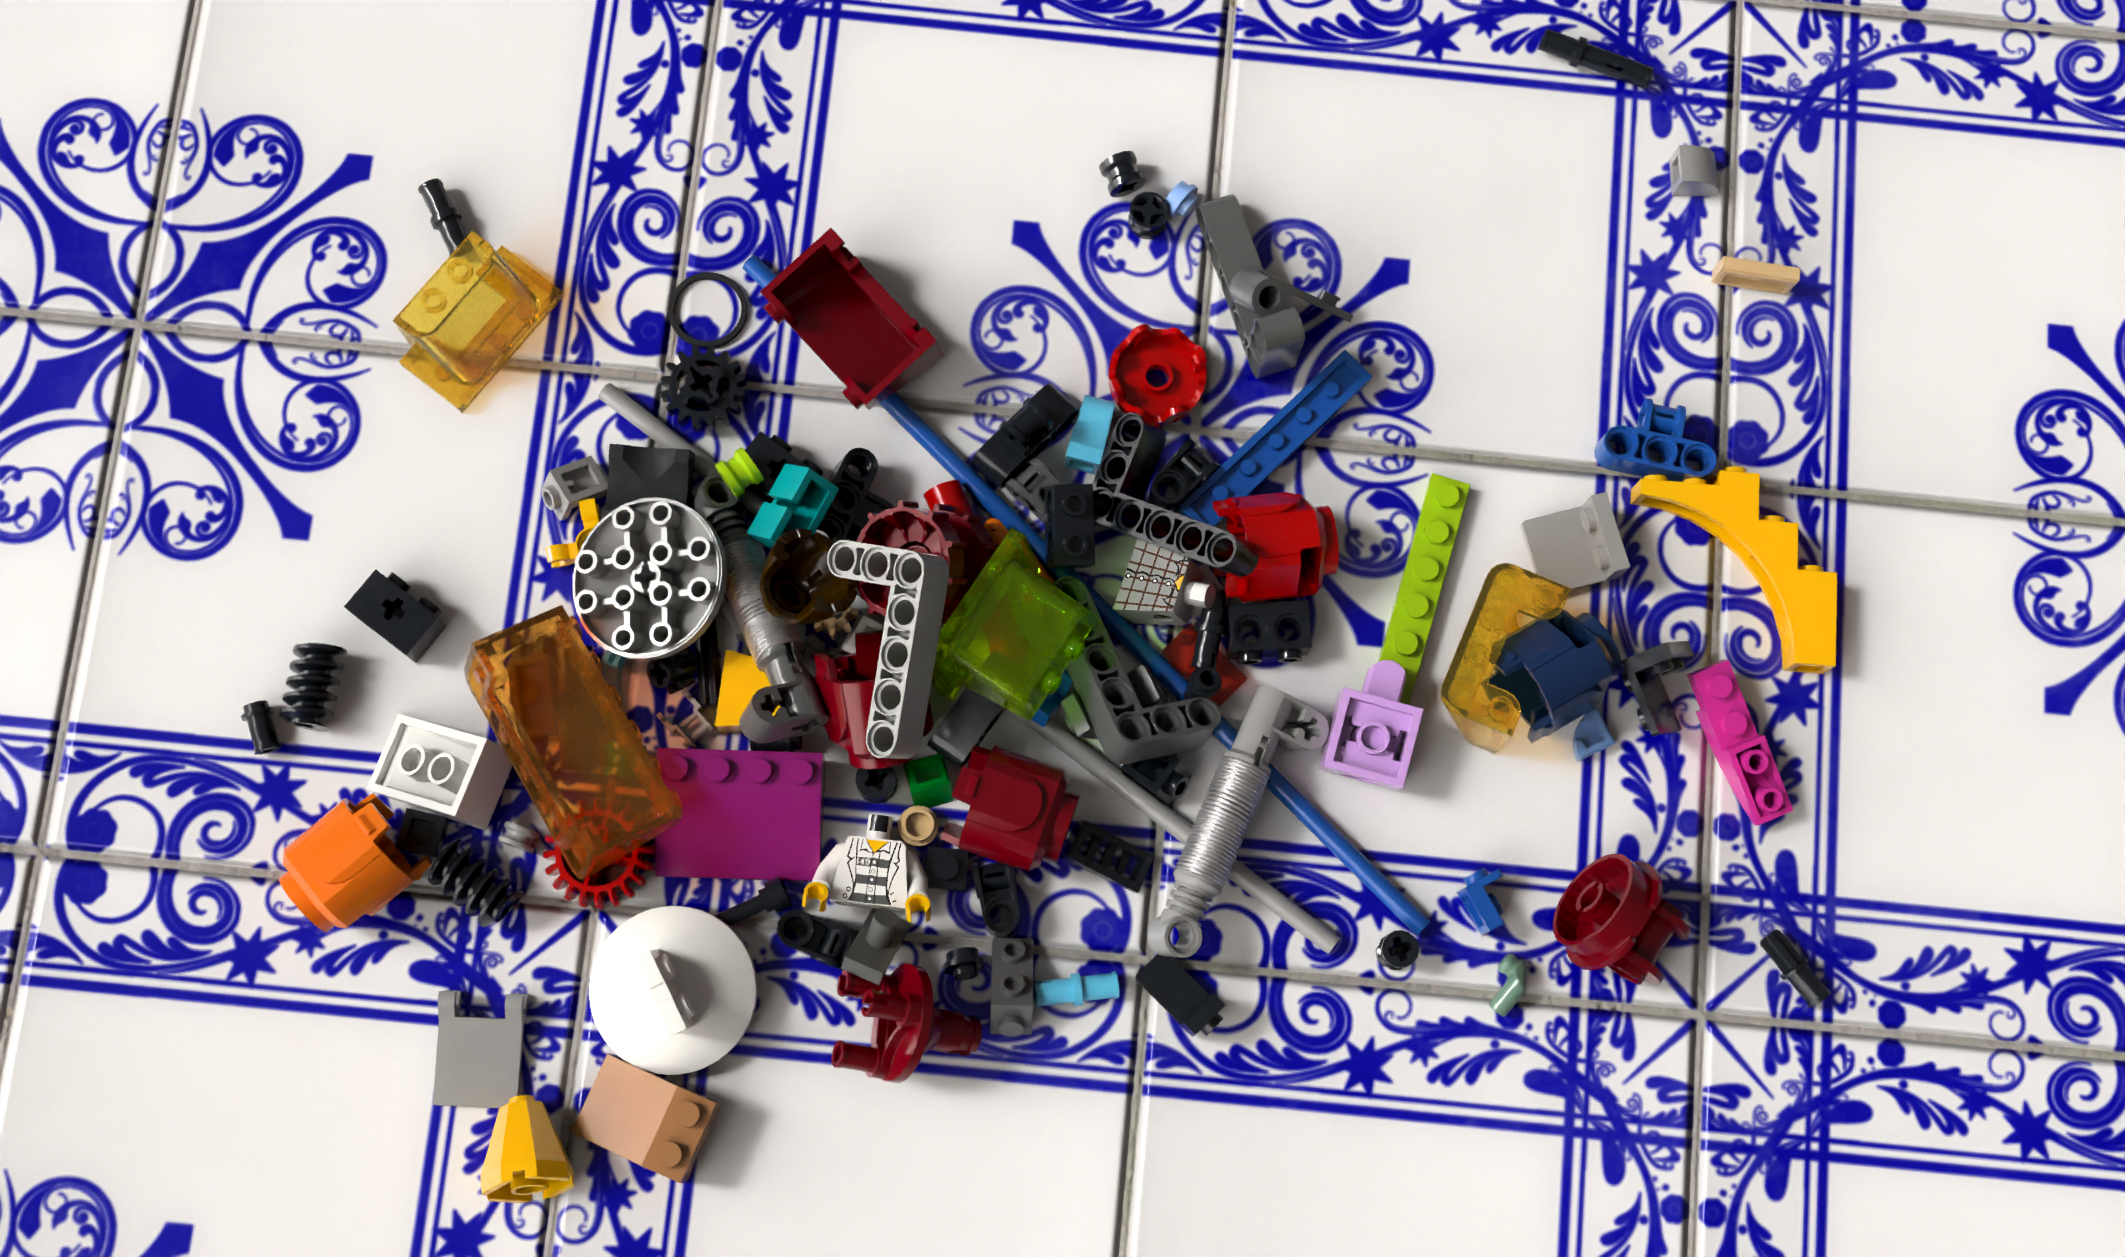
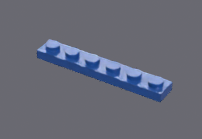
[1177,350,1373,527]

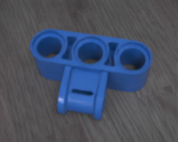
[1594,398,1717,482]

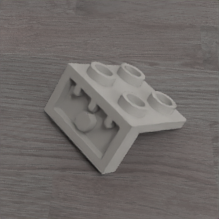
[1521,492,1630,597]

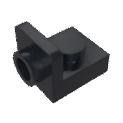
[1120,755,1192,807]

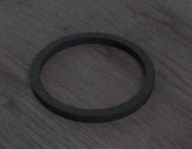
[668,272,748,348]

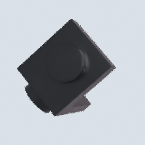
[1135,954,1225,1037]

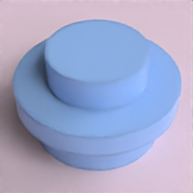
[1165,181,1199,218]

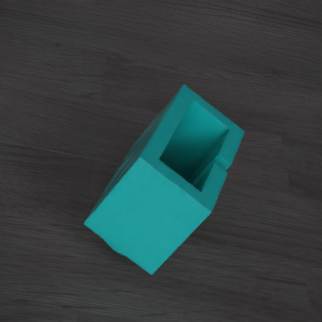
[747,463,839,549]

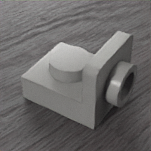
[542,456,608,521]

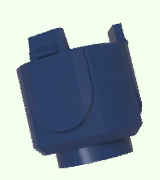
[1480,608,1622,743]

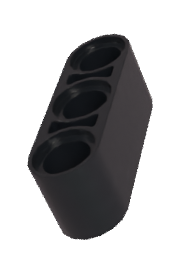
[927,650,1028,769]

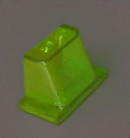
[932,528,1096,721]

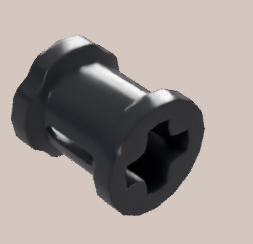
[1376,930,1419,971]

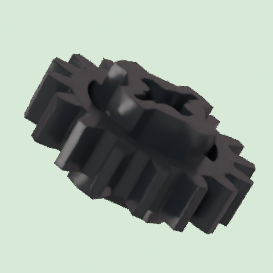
[660,345,747,432]

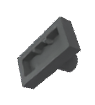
[841,908,910,985]

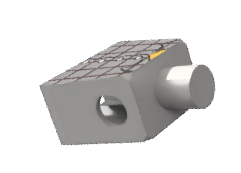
[1113,539,1216,625]

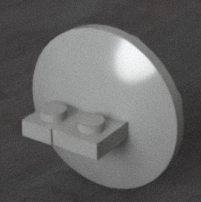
[572,497,727,661]

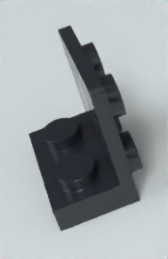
[1621,641,1694,737]

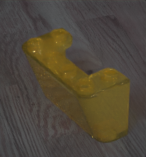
[1440,563,1571,754]

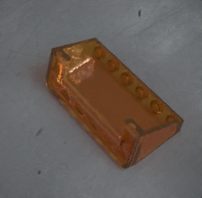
[464,605,683,880]

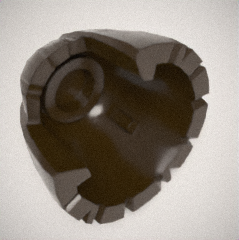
[760,528,858,625]

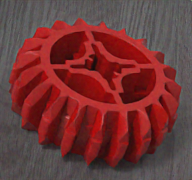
[543,797,656,910]

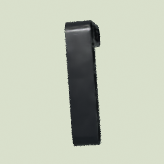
[1092,412,1259,577]

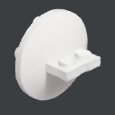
[589,906,758,1075]

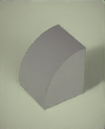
[1669,145,1719,196]

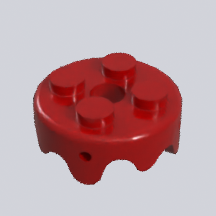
[1108,324,1207,426]

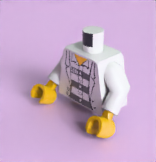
[802,814,931,922]

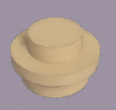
[898,805,939,847]

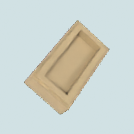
[1711,256,1801,295]

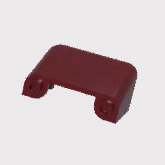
[760,228,944,410]

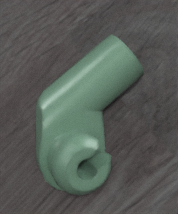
[1489,954,1528,1017]

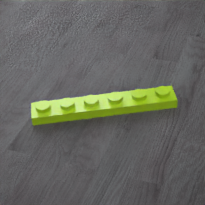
[1378,473,1470,705]

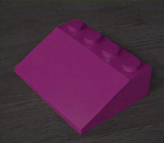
[655,748,826,882]

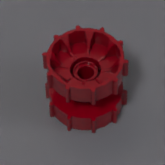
[856,500,1002,626]

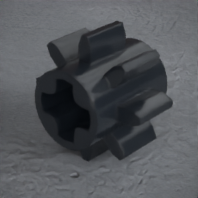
[647,647,697,695]

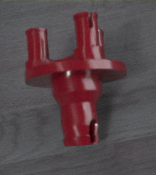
[831,963,982,1083]

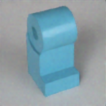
[1065,395,1116,475]

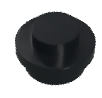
[943,947,985,981]

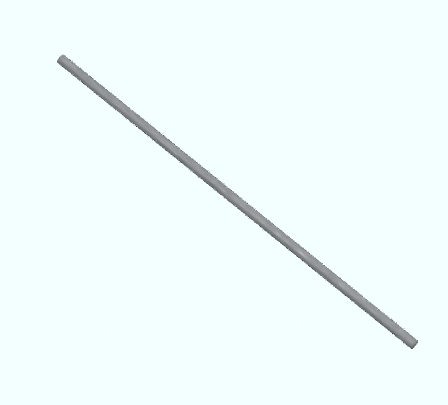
[598,383,1340,954]

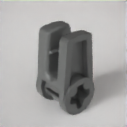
[1004,456,1062,524]

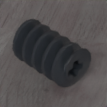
[279,642,347,731]
[428,839,524,927]

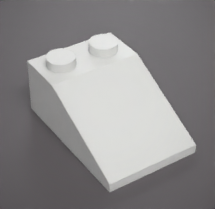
[367,714,517,831]

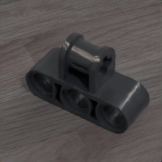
[971,383,1080,489]
[815,448,895,543]

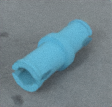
[1033,971,1119,1008]

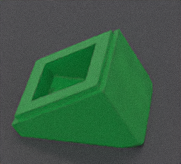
[903,754,954,808]

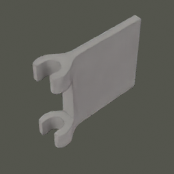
[433,990,528,1108]

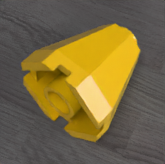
[481,1095,575,1203]

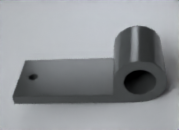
[1230,267,1353,322]

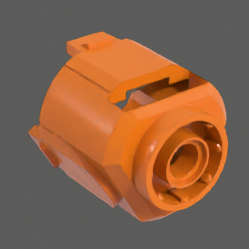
[279,793,432,932]

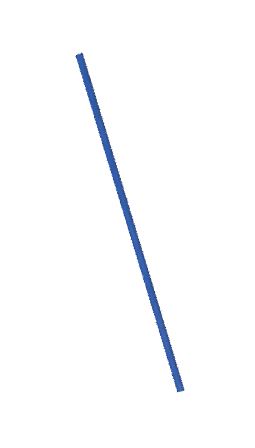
[743,255,1431,936]

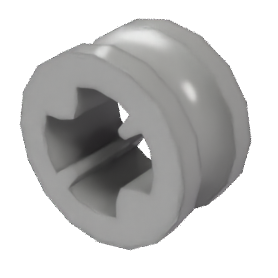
[498,821,541,854]

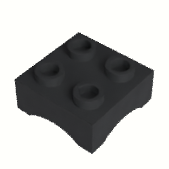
[603,444,695,518]

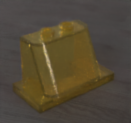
[393,231,564,413]

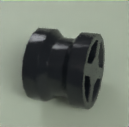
[1099,151,1146,197]
[1128,192,1168,239]
[855,766,898,804]

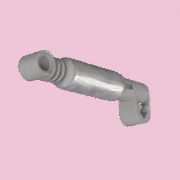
[1147,685,1329,958]

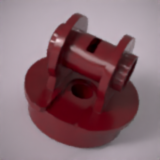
[1553,854,1692,985]

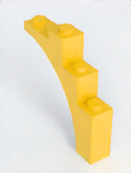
[1630,466,1837,674]

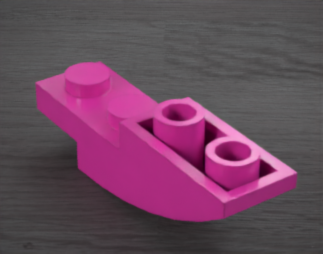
[1687,660,1793,826]

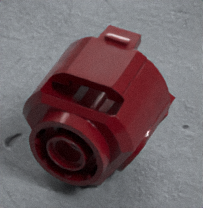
[814,630,934,769]
[940,745,1080,871]

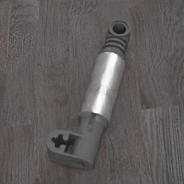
[690,474,829,743]

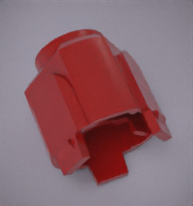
[1212,492,1339,602]

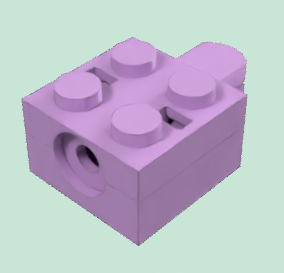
[1318,660,1424,790]

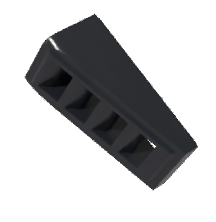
[1060,820,1155,893]

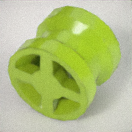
[714,447,764,498]

